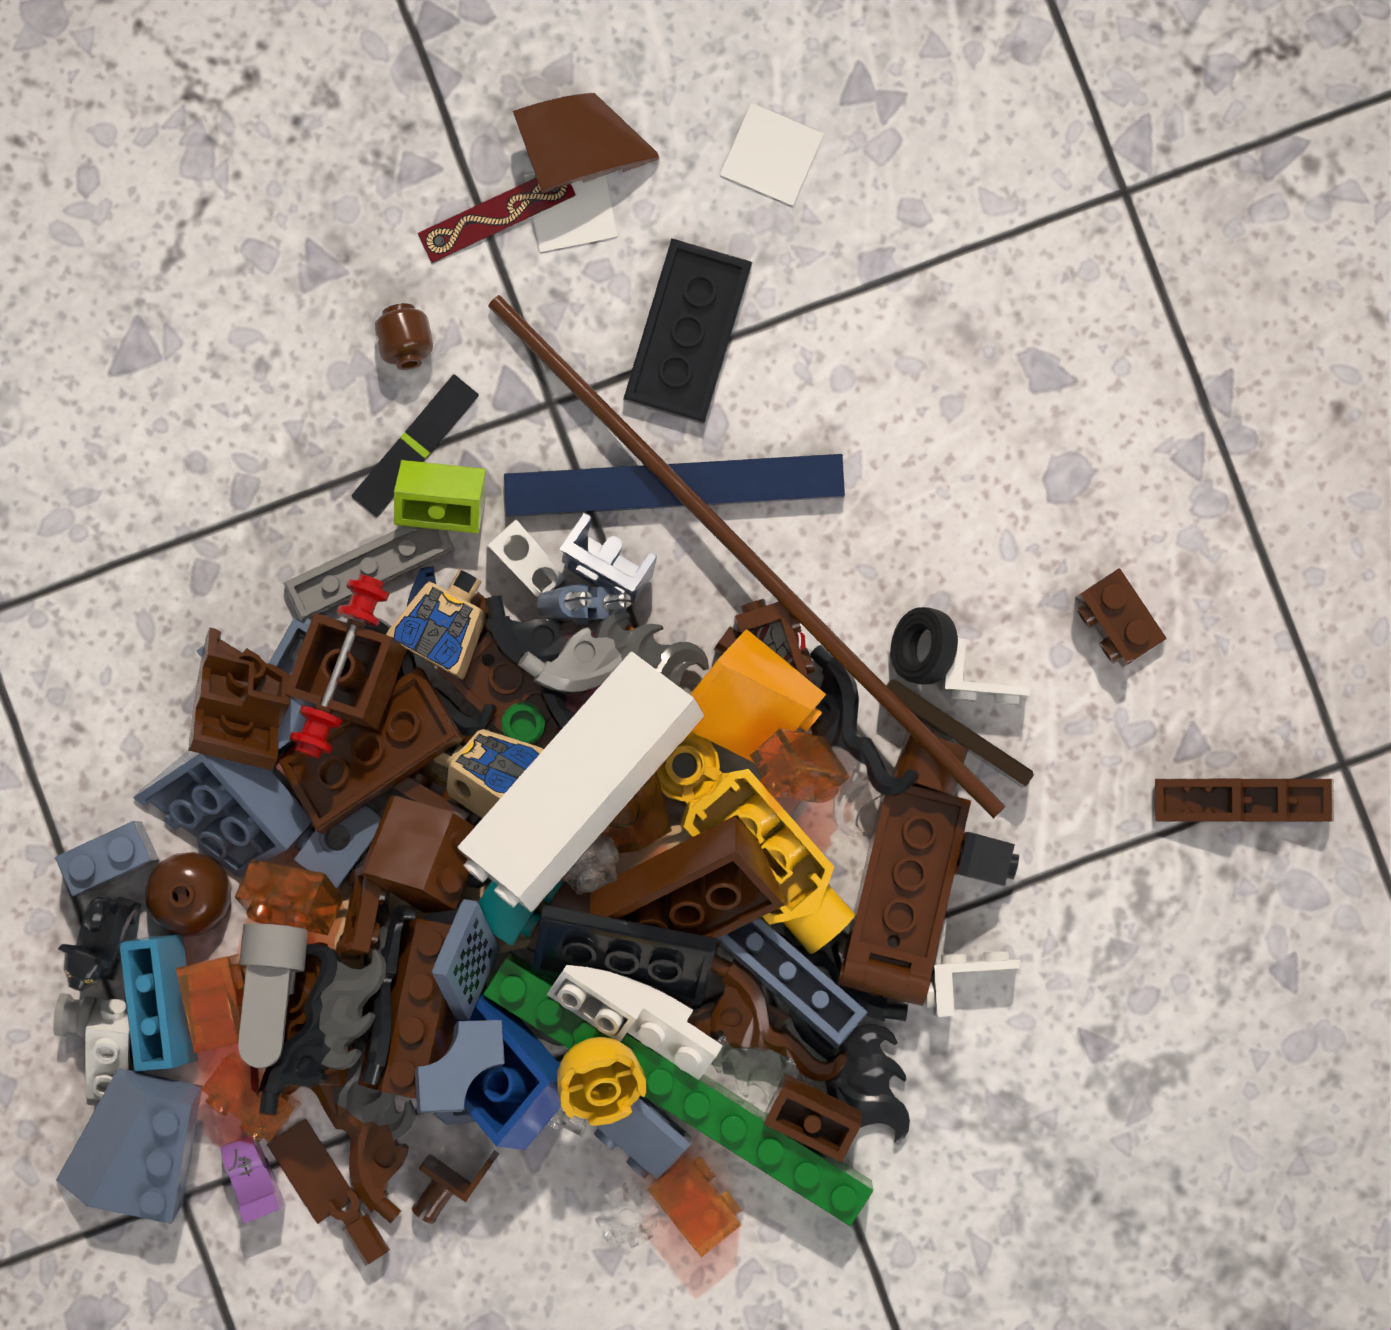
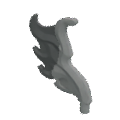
[518,612,709,693]

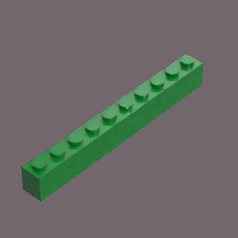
[483,951,874,1227]

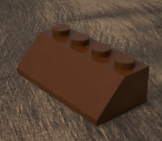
[590,816,785,939]
[358,918,457,1099]

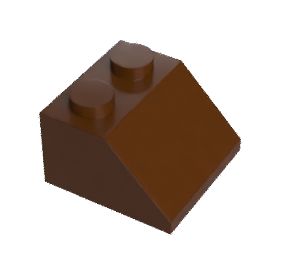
[360,796,475,913]

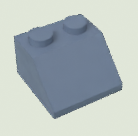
[594,1095,691,1180]

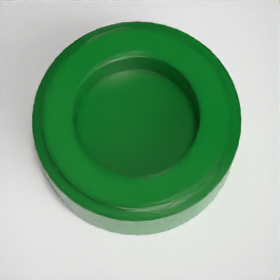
[502,702,545,744]

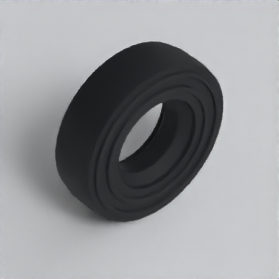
[890,607,958,685]

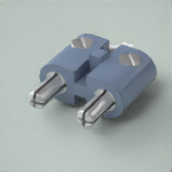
[536,584,631,626]

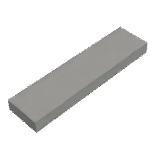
[283,526,456,622]

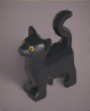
[58,897,142,992]

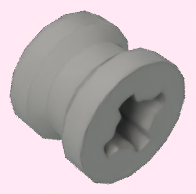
[53,993,97,1039]

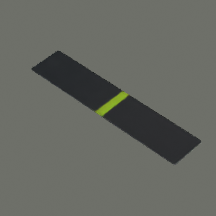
[352,374,479,517]

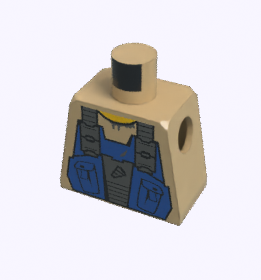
[386,569,486,680]
[434,729,544,819]

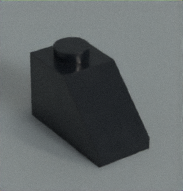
[955,832,1020,886]

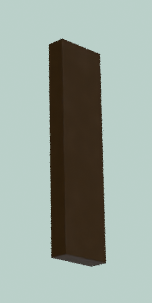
[886,679,1034,788]

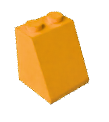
[690,629,826,768]

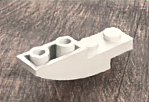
[547,965,723,1080]

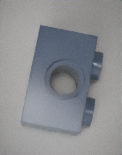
[294,804,382,890]

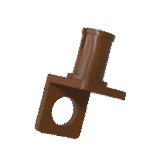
[411,1150,500,1224]

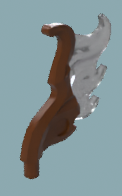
[710,954,848,1106]

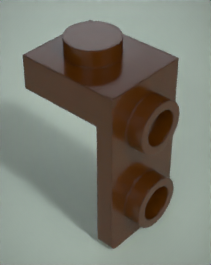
[734,599,815,681]

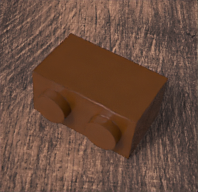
[764,1073,862,1163]

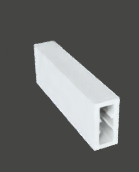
[457,651,704,913]

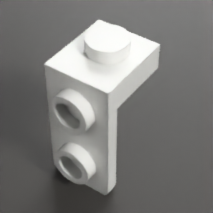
[942,638,1031,705]
[926,951,1020,1017]
[85,999,131,1100]

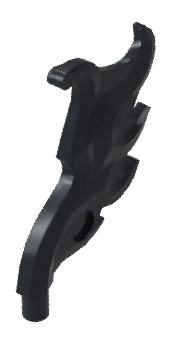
[789,1008,910,1144]

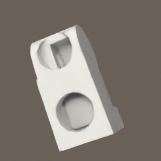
[487,520,566,598]

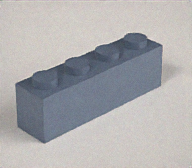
[717,918,867,1049]

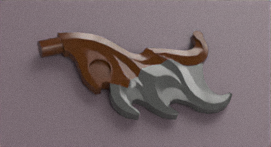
[285,1036,415,1224]

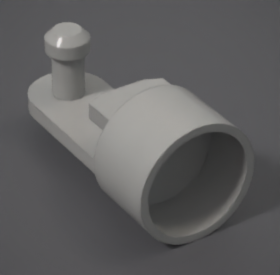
[238,923,308,1068]

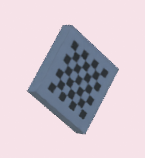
[431,899,500,1021]

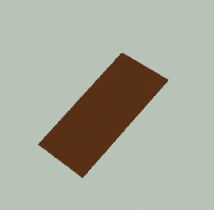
[267,1119,351,1224]

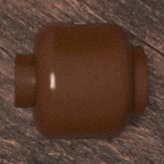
[375,303,433,370]

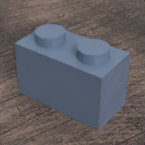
[55,821,159,896]

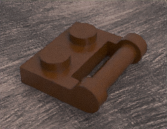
[335,867,387,961]

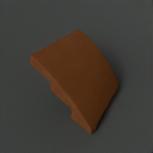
[513,93,659,194]
[188,627,291,771]

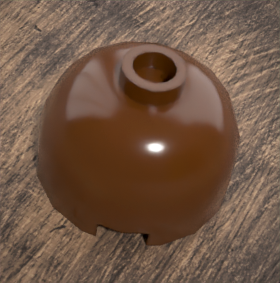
[145,852,232,937]

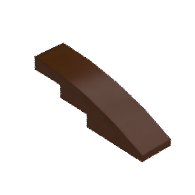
[1155,778,1334,822]

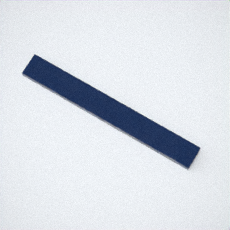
[504,454,845,517]

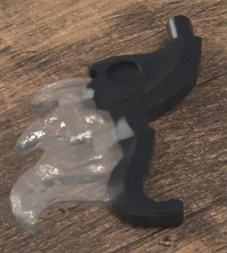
[794,645,919,837]

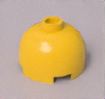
[557,1037,646,1126]

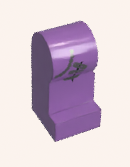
[220,1134,286,1224]

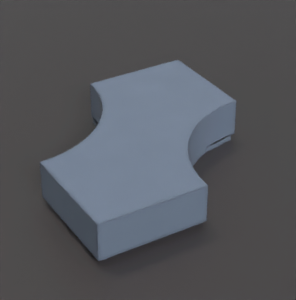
[415,1020,504,1113]

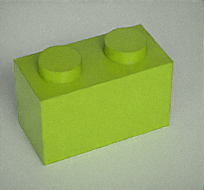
[394,460,486,534]

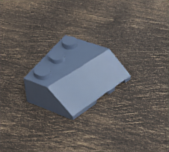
[133,751,312,878]
[56,1068,203,1224]

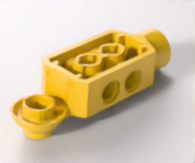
[651,732,856,954]

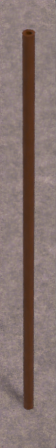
[488,295,1006,819]

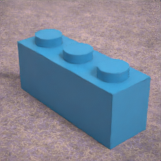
[119,934,198,1071]

